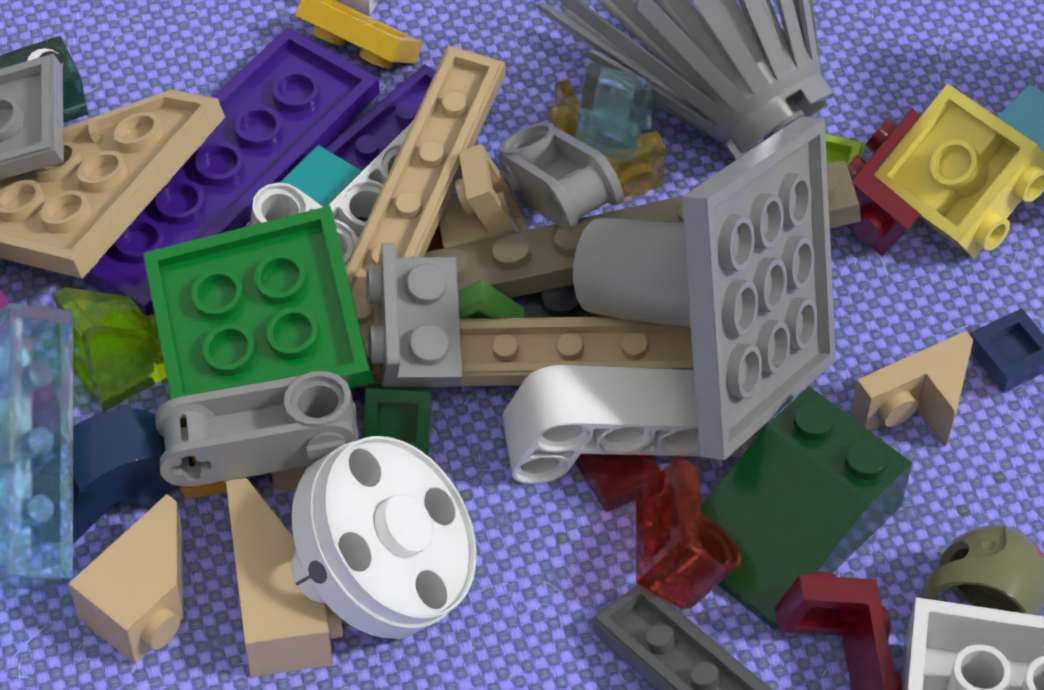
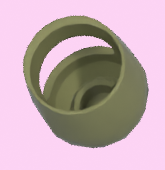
[921,525,1044,616]

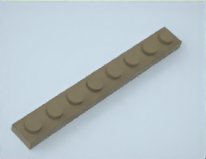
[424,160,861,298]

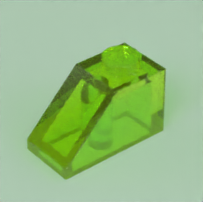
[53,287,167,412]

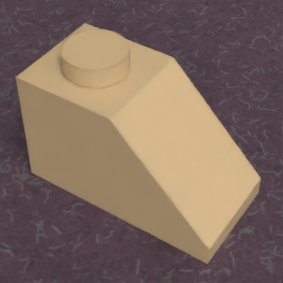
[68,494,184,665]

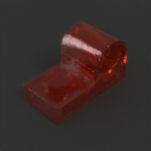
[636,455,741,609]

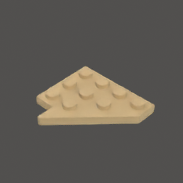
[0,89,225,279]

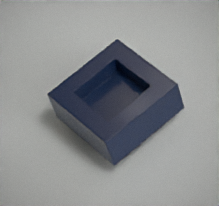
[970,308,1044,393]

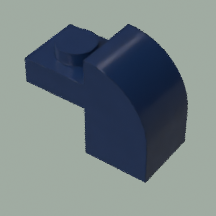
[32,408,195,543]

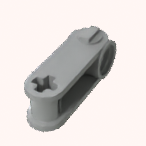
[498,122,624,231]
[155,371,359,487]

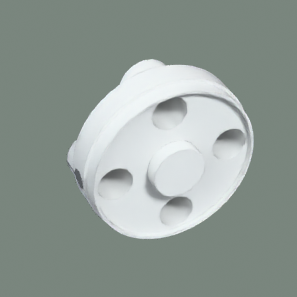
[291,436,477,640]

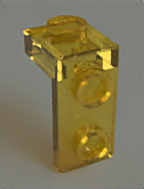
[548,80,666,197]

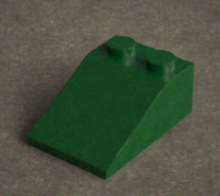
[673,386,913,630]

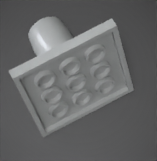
[573,116,836,460]

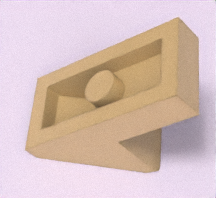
[439,143,529,248]
[850,331,973,445]

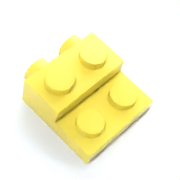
[874,83,1044,258]

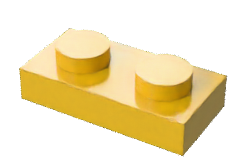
[295,0,424,69]

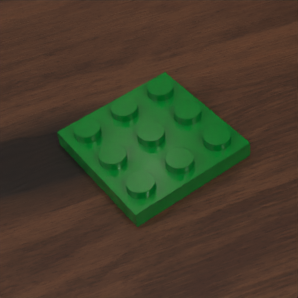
[143,206,373,428]

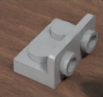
[366,243,463,387]

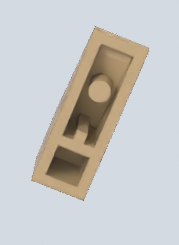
[226,477,343,677]

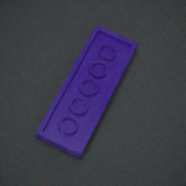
[80,27,380,321]

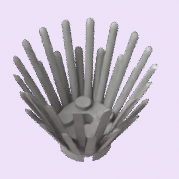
[536,0,835,161]

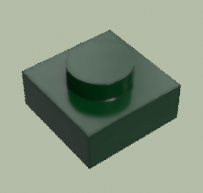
[364,384,433,456]

